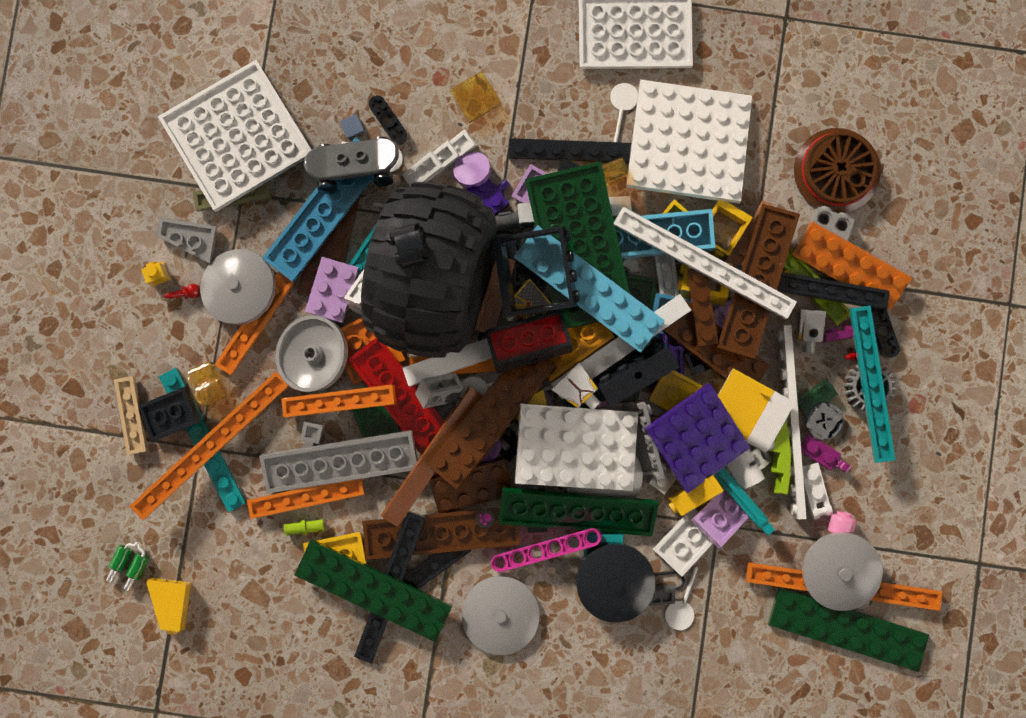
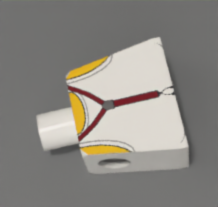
[552,362,600,410]

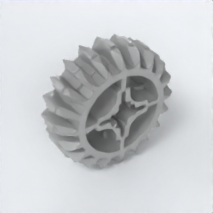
[843,363,897,412]

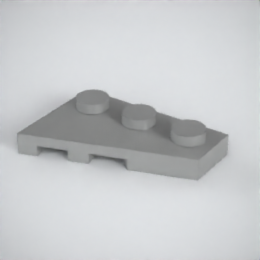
[156,217,218,264]

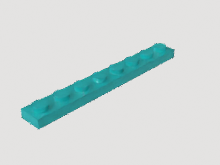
[849,306,896,463]
[158,367,247,512]

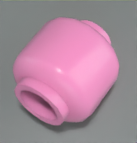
[828,511,856,534]

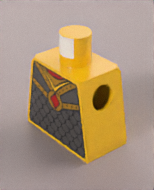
[504,279,551,323]

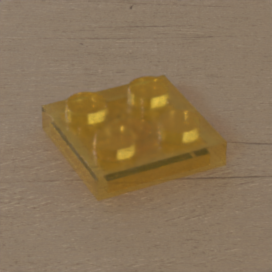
[450,71,501,124]

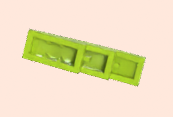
[767,420,791,495]

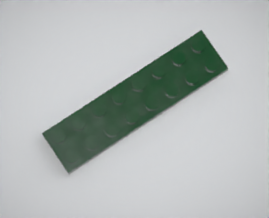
[498,487,659,536]
[294,539,453,642]
[768,587,929,672]

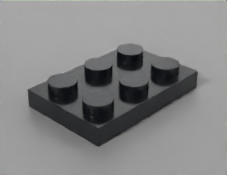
[138,386,201,442]

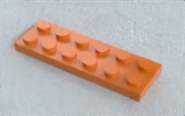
[791,221,912,310]

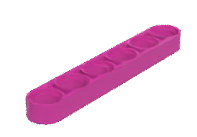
[491,528,602,572]

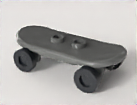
[304,137,399,194]

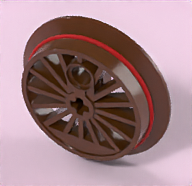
[794,128,881,214]

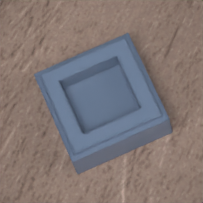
[339,114,364,140]

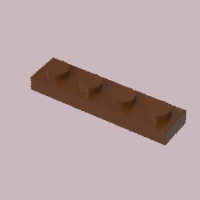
[686,269,718,347]

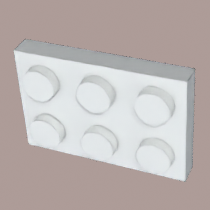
[653,509,713,576]

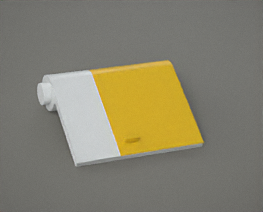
[718,368,795,453]

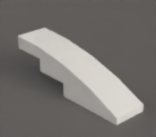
[402,129,477,187]

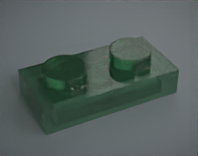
[797,378,838,415]

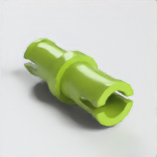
[284,519,324,536]

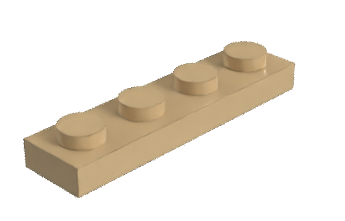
[114,376,148,455]

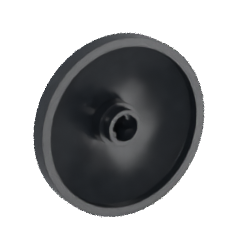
[576,543,655,623]

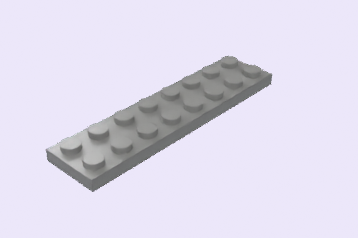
[259,430,418,493]

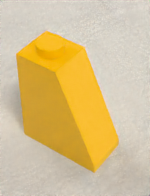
[668,474,724,516]
[147,578,191,634]

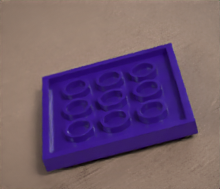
[644,383,750,493]

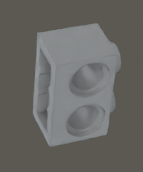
[809,206,855,241]
[415,373,464,409]

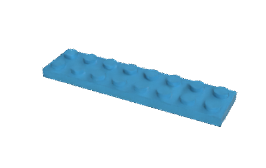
[262,137,374,282]

